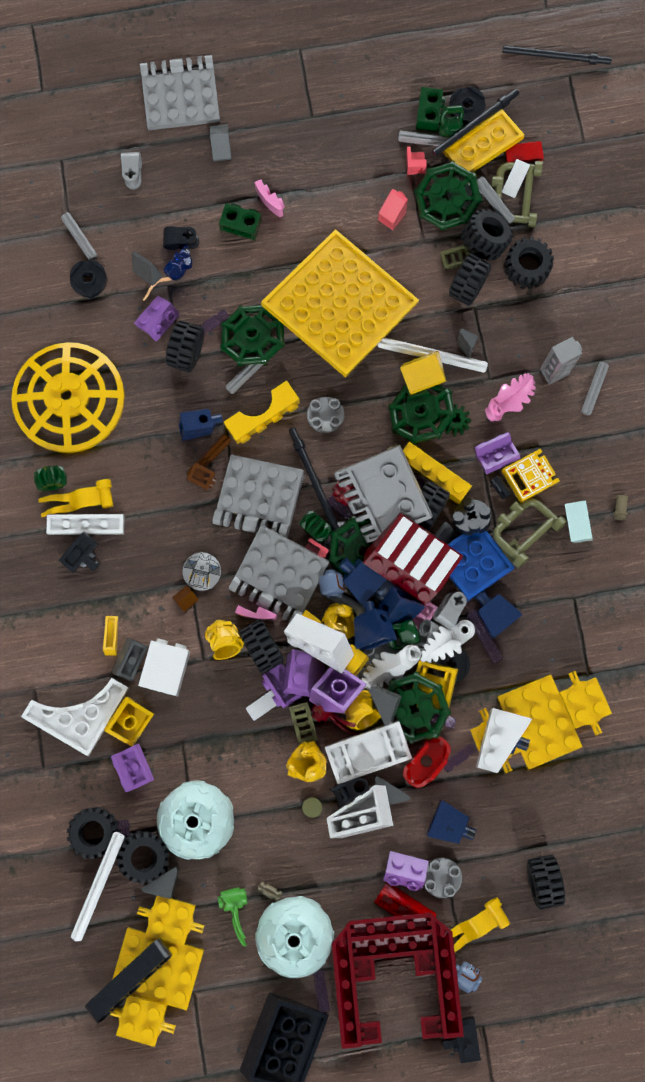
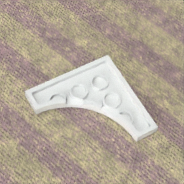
[21,678,129,756]

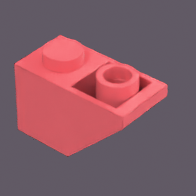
[378,189,408,231]

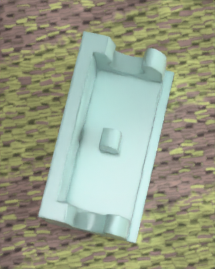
[565,500,593,543]

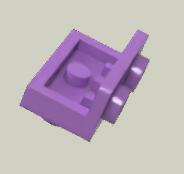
[134,296,180,341]
[475,432,520,474]
[261,663,302,709]
[111,744,154,792]
[383,851,429,891]

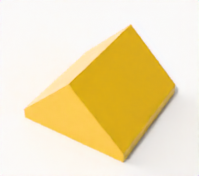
[400,351,446,395]
[104,697,154,747]

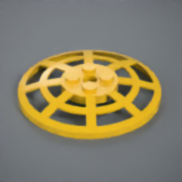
[11,342,125,453]

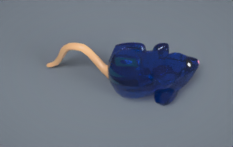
[143,245,193,301]

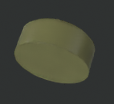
[302,797,322,818]

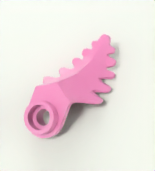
[485,373,536,421]

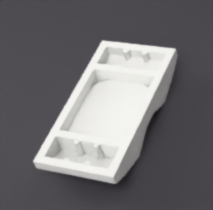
[325,721,412,784]

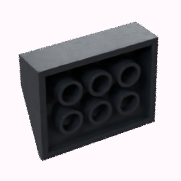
[239,992,329,1082]

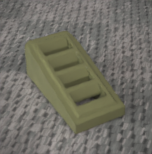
[440,245,470,270]
[289,702,318,745]

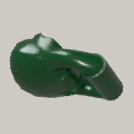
[439,105,464,138]
[388,620,420,650]

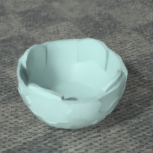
[156,780,234,860]
[255,896,335,978]

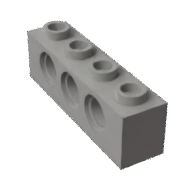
[540,337,582,385]

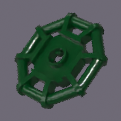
[413,161,482,231]
[220,305,285,367]
[388,384,456,445]
[328,515,375,575]
[387,672,451,745]

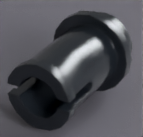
[489,475,512,500]

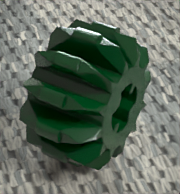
[439,404,471,437]
[34,465,67,492]
[299,511,332,542]

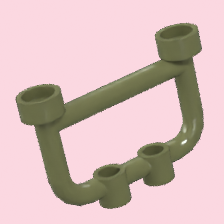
[489,161,543,228]
[493,498,568,569]

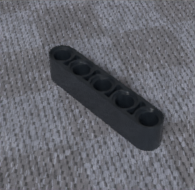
[85,938,173,1024]

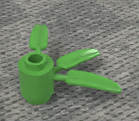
[218,887,248,946]

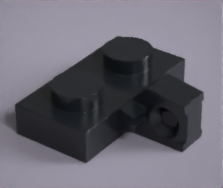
[58,531,101,573]
[442,1017,481,1063]

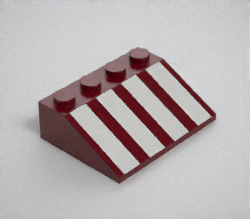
[363,512,463,605]

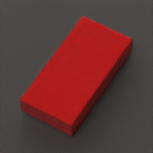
[505,141,544,163]

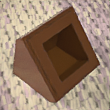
[172,585,199,612]

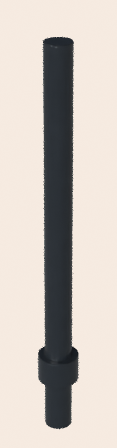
[502,45,612,65]
[432,89,519,157]
[288,427,339,532]

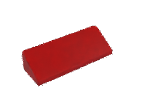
[374,882,436,917]

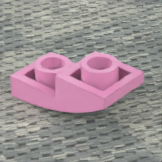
[254,179,285,217]

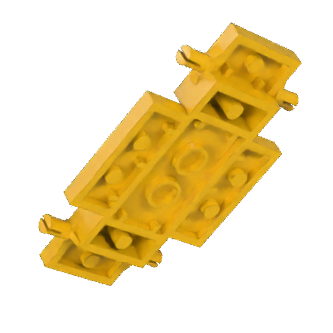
[470,671,612,773]
[110,896,205,1047]

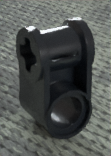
[163,226,200,250]
[330,777,369,807]

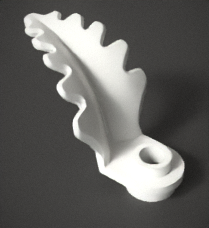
[421,620,475,663]
[361,645,421,690]

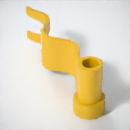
[38,479,114,517]
[451,897,511,952]

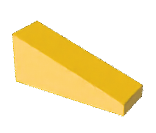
[103,616,118,656]

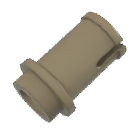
[613,495,628,520]

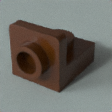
[186,463,216,491]

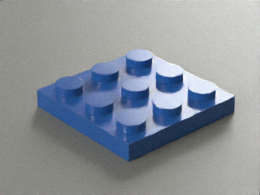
[447,531,515,601]

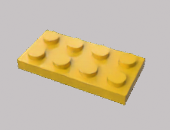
[443,109,524,178]

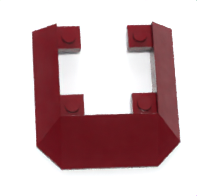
[332,912,464,1049]

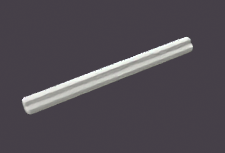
[378,338,488,373]
[71,832,124,941]

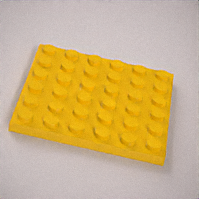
[261,229,419,378]

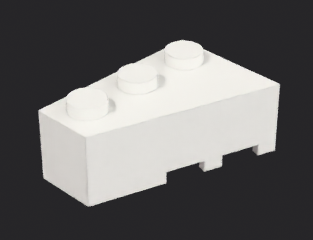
[284,614,354,674]
[476,708,532,773]
[327,785,393,838]

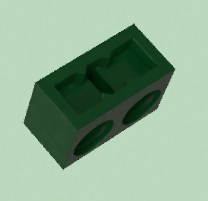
[416,87,446,132]
[219,203,262,241]

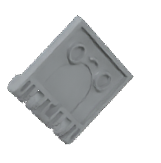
[140,55,220,131]
[334,445,433,543]
[213,455,304,538]
[229,525,330,623]

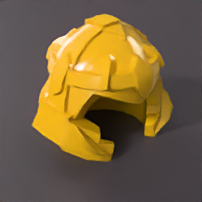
[322,603,355,640]
[205,620,244,660]
[344,689,381,730]
[286,741,327,782]

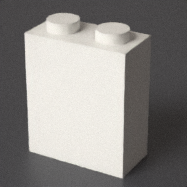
[138,638,190,696]

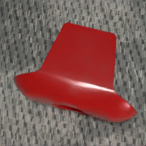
[403,737,451,788]

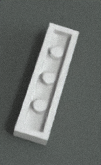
[46,514,124,535]

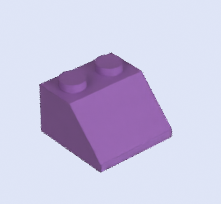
[282,649,325,697]
[309,667,367,713]

